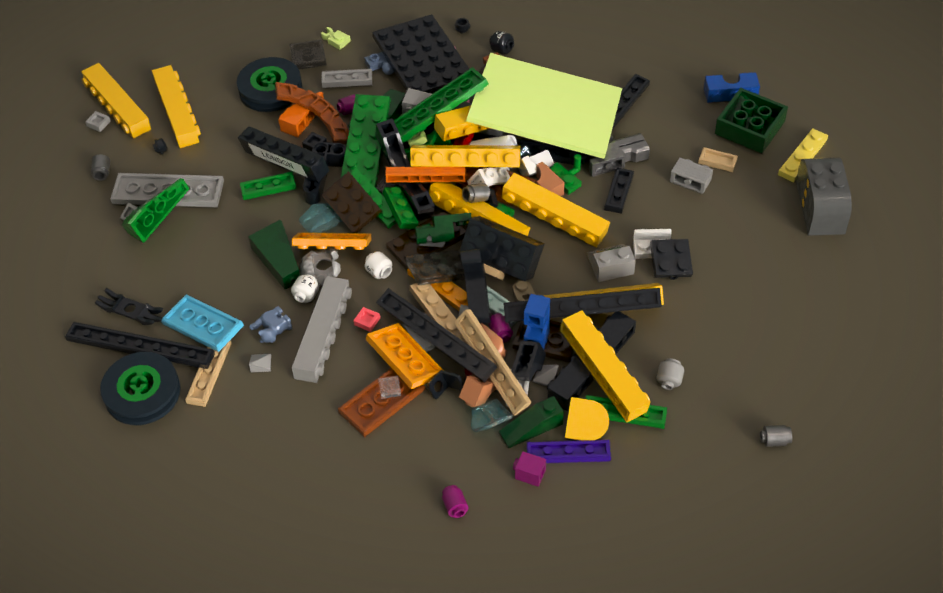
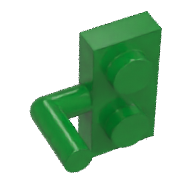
[549,154,582,195]

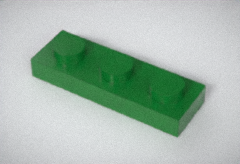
[240,172,296,200]
[382,187,418,229]

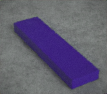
[526,440,611,463]

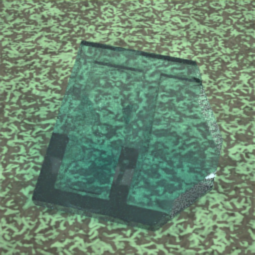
[299,203,342,233]
[471,399,513,432]

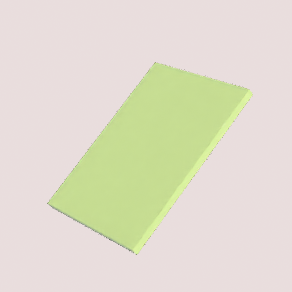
[466,53,622,159]

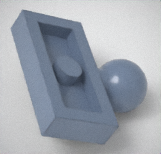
[364,52,394,75]

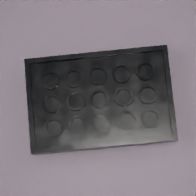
[372,14,469,94]

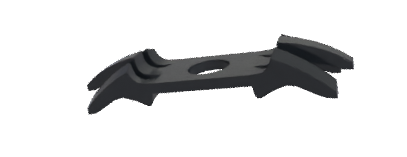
[95,288,163,325]

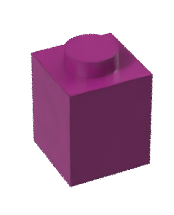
[513,451,546,487]

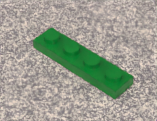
[350,168,397,229]
[585,395,667,429]

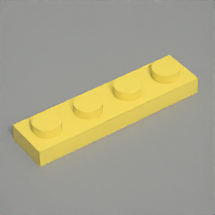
[778,128,828,183]

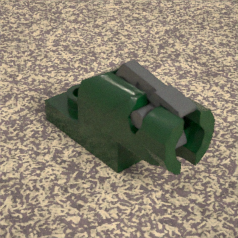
[415,213,471,247]

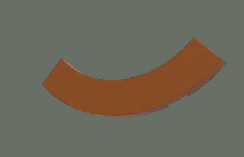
[275,82,349,144]

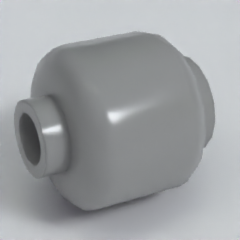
[656,358,685,390]

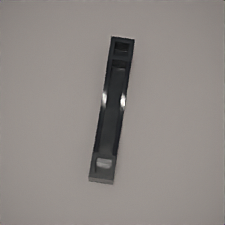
[375,119,435,222]

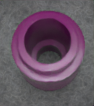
[336,94,356,115]
[488,313,513,343]
[442,485,469,518]

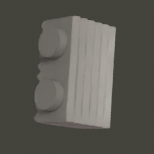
[670,157,713,194]

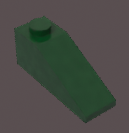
[499,396,564,449]

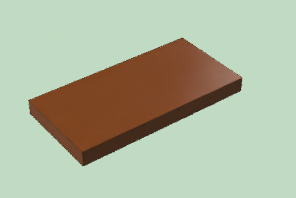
[338,368,425,437]

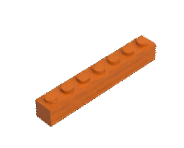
[385,166,465,183]

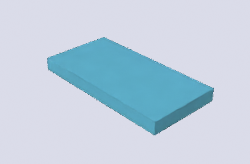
[161,294,244,352]

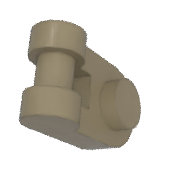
[512,280,536,302]

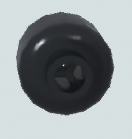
[489,31,514,54]

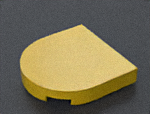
[565,397,609,441]

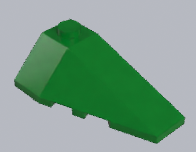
[121,178,190,243]

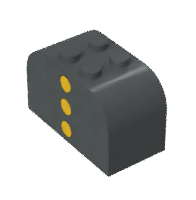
[796,157,852,236]

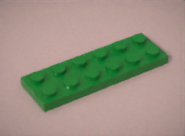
[394,67,489,143]
[341,94,391,188]

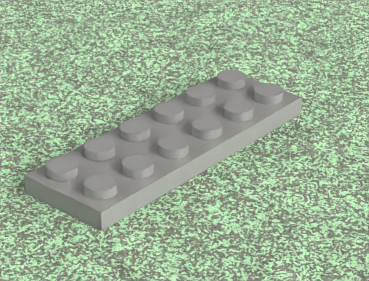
[110,173,224,207]

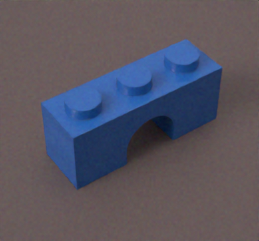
[704,72,760,103]
[524,294,550,349]

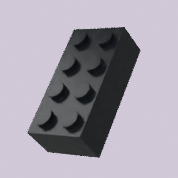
[459,216,545,281]

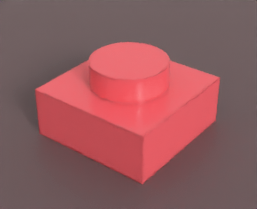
[354,307,380,332]

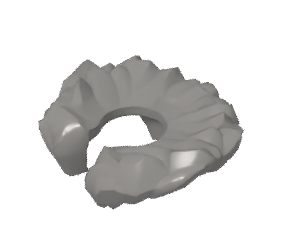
[299,248,341,286]

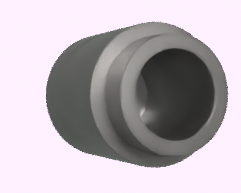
[91,154,110,181]
[462,183,490,203]
[760,425,792,447]

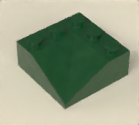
[715,88,788,153]

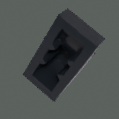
[511,340,546,382]

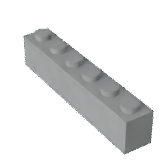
[292,276,352,383]

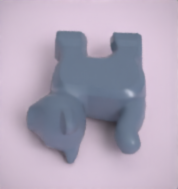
[249,306,292,343]

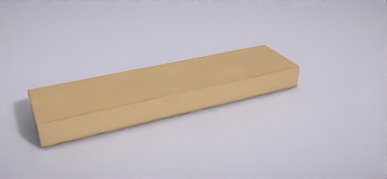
[185,340,232,407]

